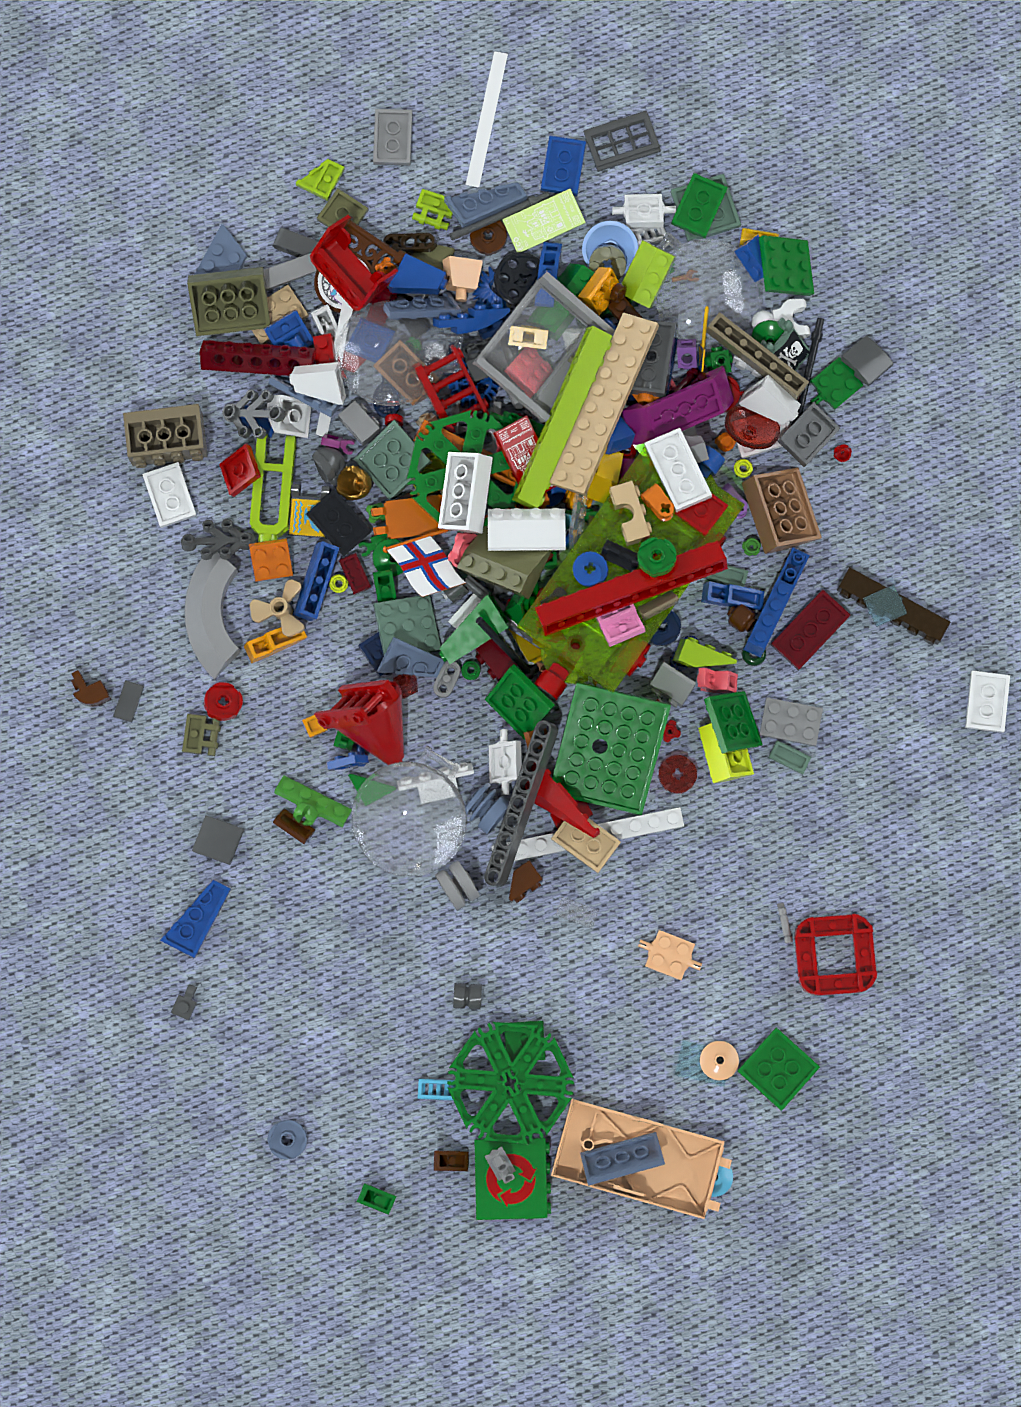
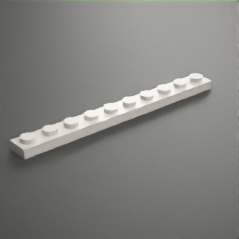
[491,807,684,864]

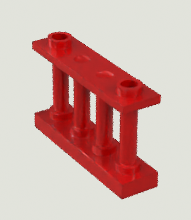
[413,344,490,433]
[314,679,398,729]

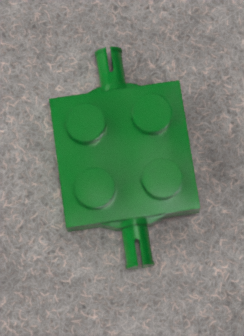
[810,357,863,410]

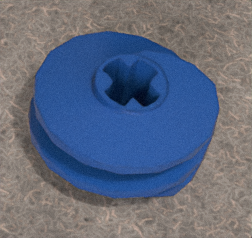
[573,552,608,587]

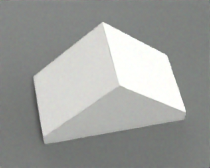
[311,304,338,340]

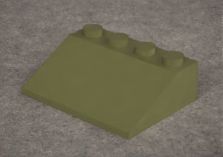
[187,267,270,336]
[457,526,552,599]

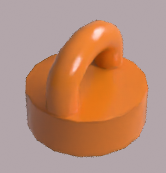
[715,432,736,452]

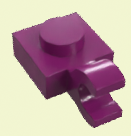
[321,433,355,455]

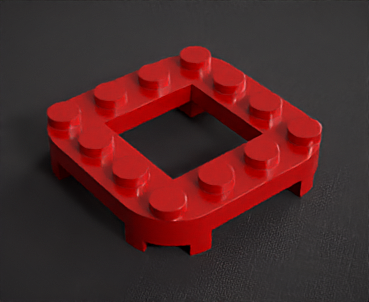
[794,914,877,996]

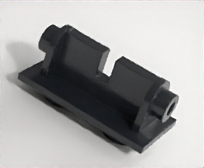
[600,539,638,572]

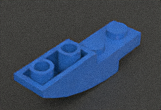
[535,242,562,308]
[433,303,510,334]

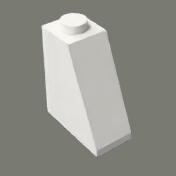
[290,362,346,405]
[739,375,801,425]

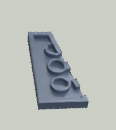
[383,291,461,320]

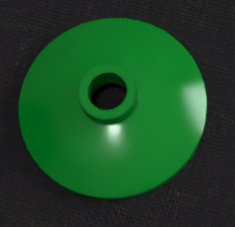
[751,320,785,345]
[372,539,403,577]

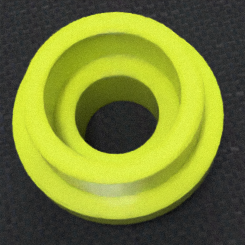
[734,459,753,478]
[329,574,348,593]

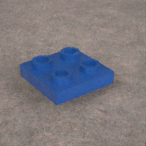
[264,310,314,347]

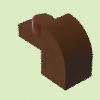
[71,670,111,707]

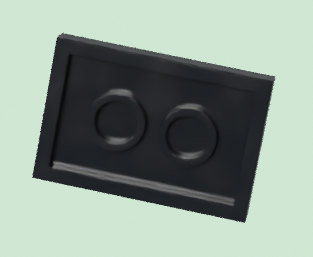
[305,489,372,557]

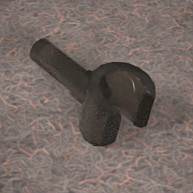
[540,587,567,604]

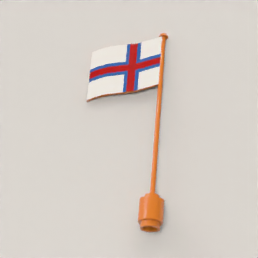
[383,492,550,597]

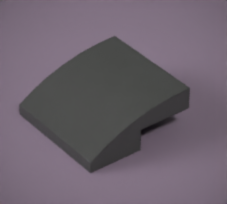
[841,335,893,386]
[192,815,244,865]

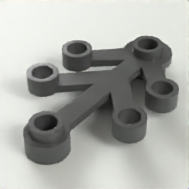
[222,390,285,439]
[181,519,255,560]

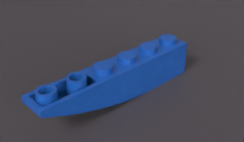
[743,548,810,658]

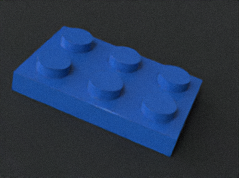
[541,136,586,196]

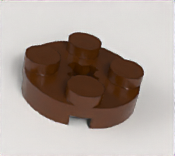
[470,220,507,256]

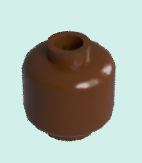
[727,604,757,632]

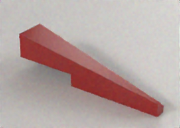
[525,763,600,838]

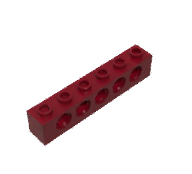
[199,340,315,376]

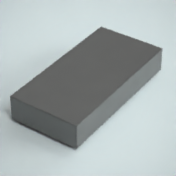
[113,680,144,723]

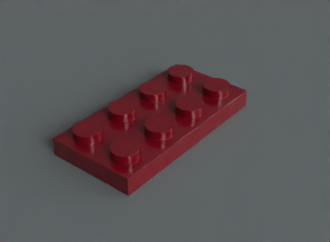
[771,590,851,671]

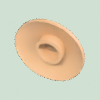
[700,1041,739,1080]

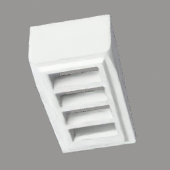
[631,226,668,248]

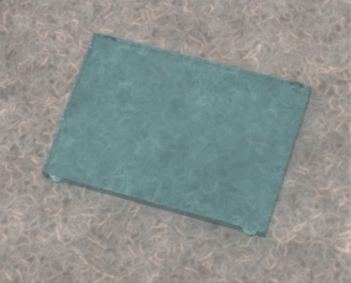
[675,1041,726,1087]

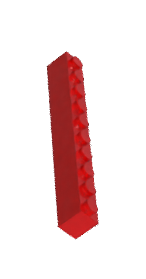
[535,540,728,636]

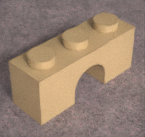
[609,481,652,546]

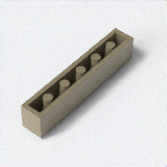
[706,312,809,400]

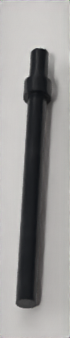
[793,318,824,423]

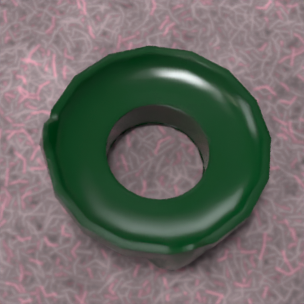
[741,646,766,666]

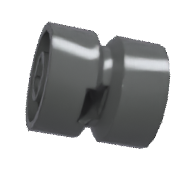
[453,983,482,1010]

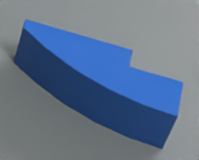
[701,581,765,610]

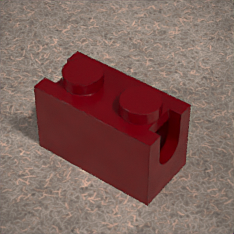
[475,639,517,682]

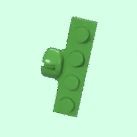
[274,775,352,828]

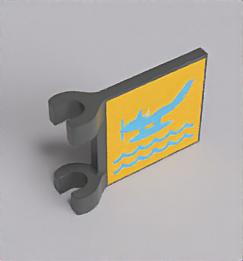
[288,484,330,538]

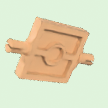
[638,930,702,980]

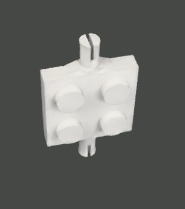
[612,194,676,228]
[489,729,522,795]

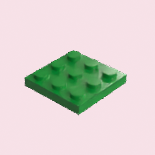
[759,235,814,296]
[485,664,555,740]
[704,691,763,754]
[737,1027,820,1111]

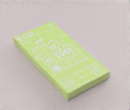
[502,189,586,252]

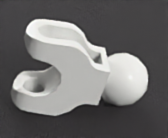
[752,299,811,339]

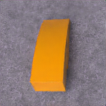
[244,620,307,664]

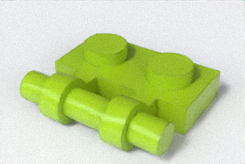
[412,189,453,230]

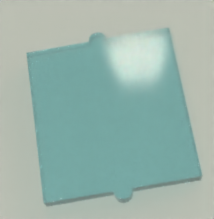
[863,585,907,627]

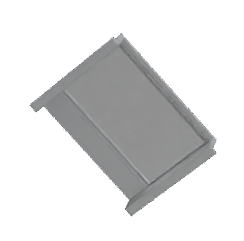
[472,271,615,423]

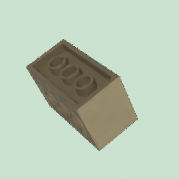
[123,404,208,468]

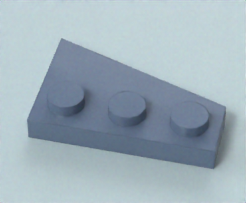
[377,637,444,678]

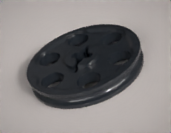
[494,252,540,308]

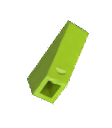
[672,637,737,668]

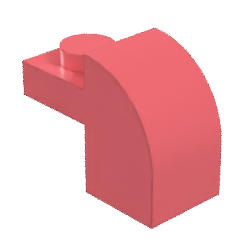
[697,668,738,693]

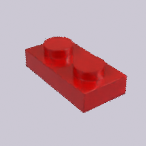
[313,333,336,364]

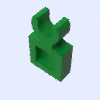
[358,534,390,557]

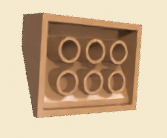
[742,468,822,554]

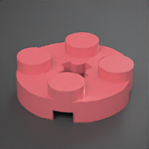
[448,532,477,568]

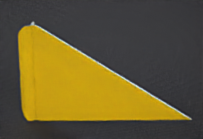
[509,629,548,665]

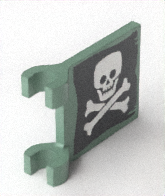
[760,318,810,371]

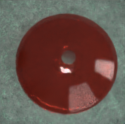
[724,405,780,449]

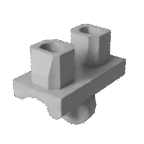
[484,1146,516,1184]

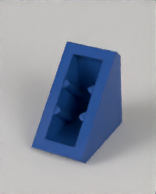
[605,416,635,455]

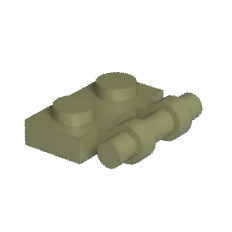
[182,714,221,756]

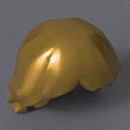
[336,465,372,500]

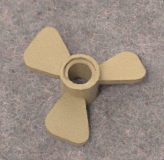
[250,580,305,637]

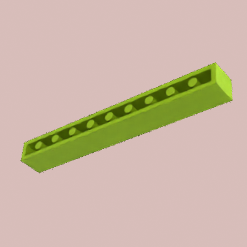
[512,326,612,509]

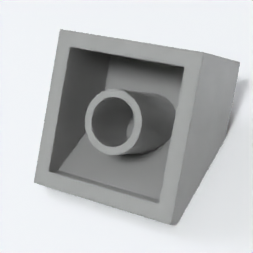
[649,662,696,708]

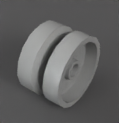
[435,860,480,911]

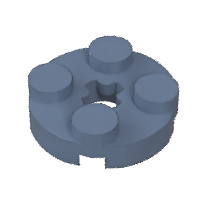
[267,1120,307,1160]

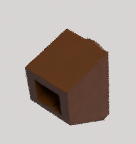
[509,861,543,903]

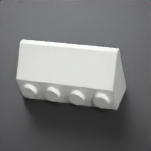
[438,452,493,534]
[488,508,566,551]

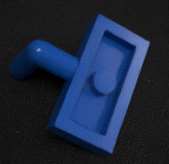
[327,744,369,770]

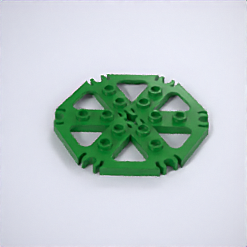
[406,410,519,533]
[447,1022,574,1145]

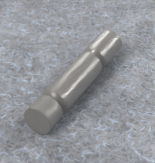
[777,903,793,944]

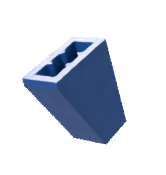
[389,253,448,295]

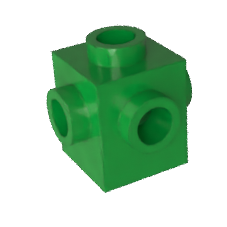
[704,346,733,373]

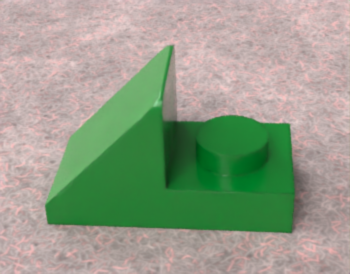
[373,569,397,603]
[357,1183,397,1215]

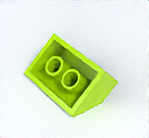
[622,240,676,308]

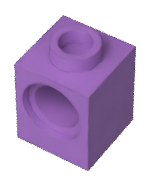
[677,339,697,370]

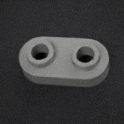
[433,661,461,698]

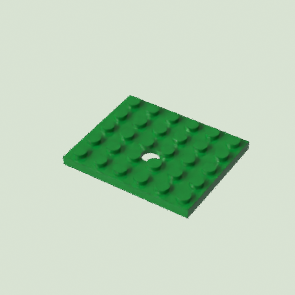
[552,681,671,815]

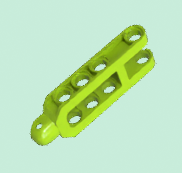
[249,433,296,543]

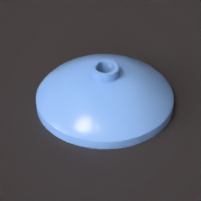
[582,220,638,273]

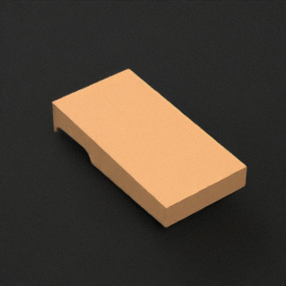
[551,1099,732,1219]

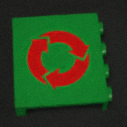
[474,1138,551,1220]

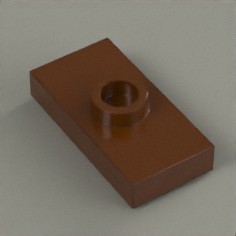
[273,808,315,844]

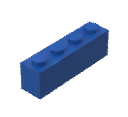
[293,541,339,621]

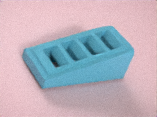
[418,1079,456,1101]

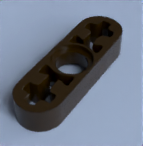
[383,233,437,253]

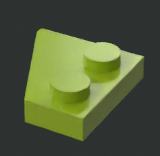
[296,159,345,201]

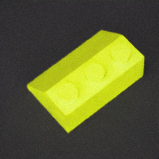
[698,723,754,783]

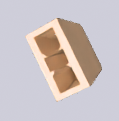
[442,256,482,302]

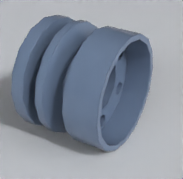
[462,783,510,835]

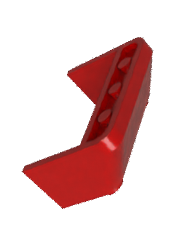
[310,215,398,311]

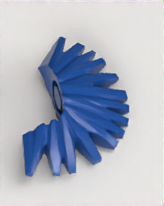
[472,267,507,307]

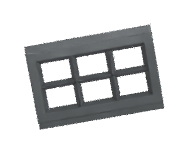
[583,111,661,172]

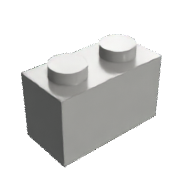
[338,401,381,447]

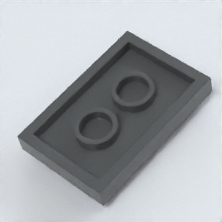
[777,402,841,467]

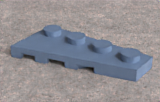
[444,182,527,228]
[268,375,345,417]

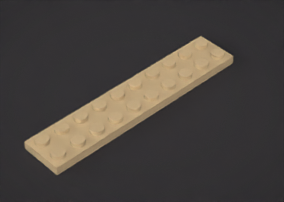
[550,313,659,496]

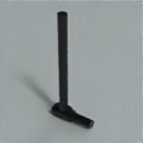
[476,617,539,680]

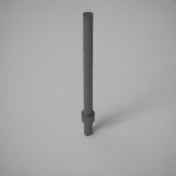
[449,191,550,241]

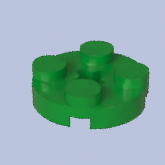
[637,537,676,577]

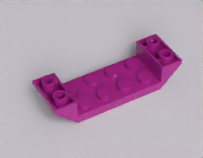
[622,366,734,445]

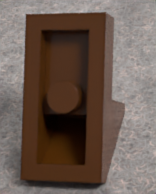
[433,1150,469,1172]

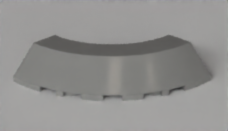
[185,552,241,680]

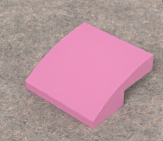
[596,604,645,647]

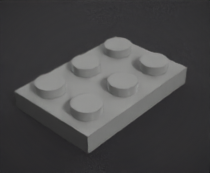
[373,109,412,166]
[759,697,823,747]

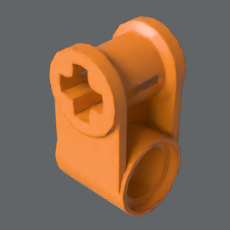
[640,483,674,522]

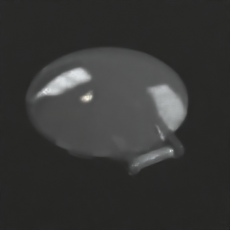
[654,232,763,350]
[335,300,464,406]
[351,746,467,876]

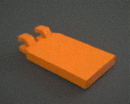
[371,495,446,539]

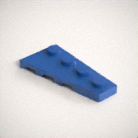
[160,880,231,958]

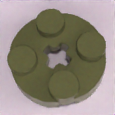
[589,245,626,280]

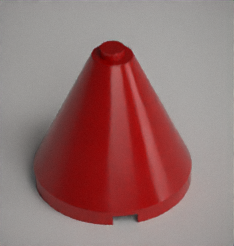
[334,681,404,767]

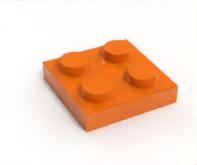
[249,538,293,582]

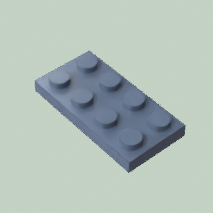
[580,1132,665,1186]

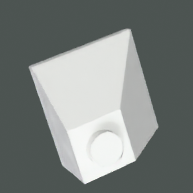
[267,395,311,438]

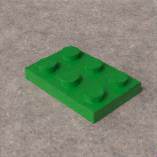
[671,173,728,239]

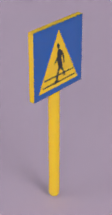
[697,306,709,372]

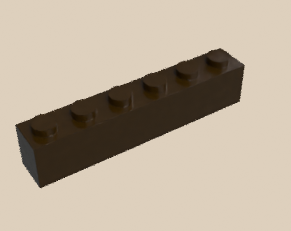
[837,567,951,645]

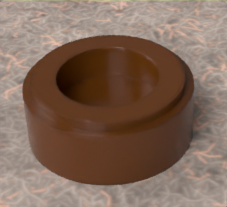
[610,283,627,303]

